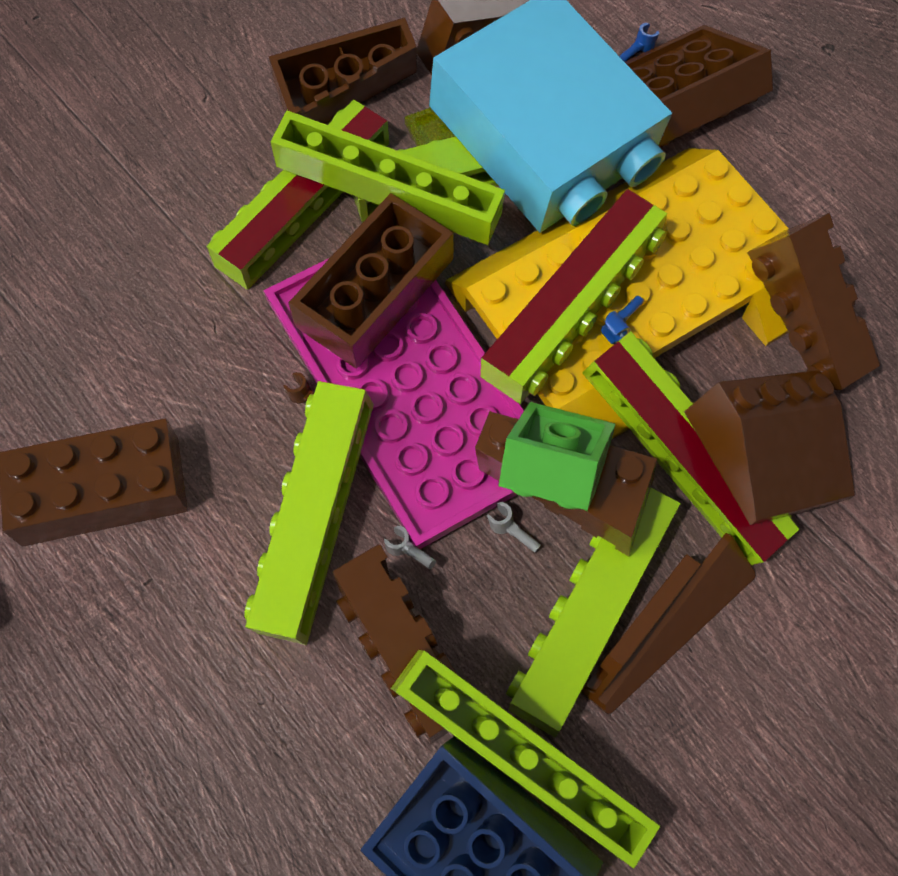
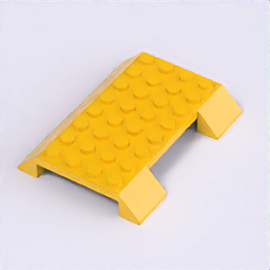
[445,148,789,439]

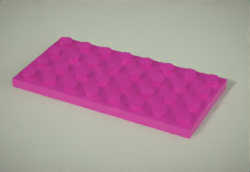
[263,258,524,549]

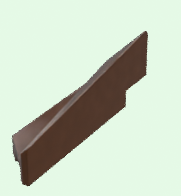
[580,533,755,714]

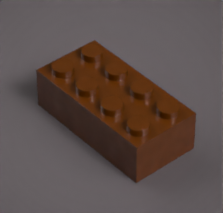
[288,193,454,369]
[0,418,188,547]

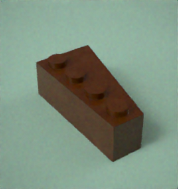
[268,17,417,124]
[747,212,880,390]
[475,411,657,557]
[332,543,457,744]

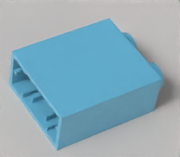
[429,0,672,233]

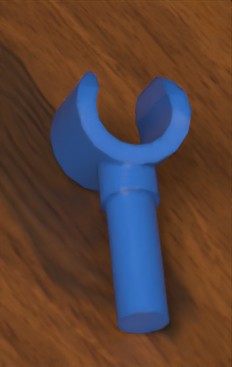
[619,23,659,62]
[601,296,644,344]

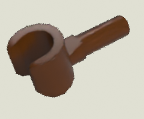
[283,372,315,404]

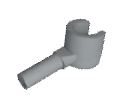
[487,502,541,553]
[384,526,436,569]

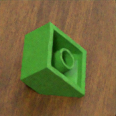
[499,402,615,511]

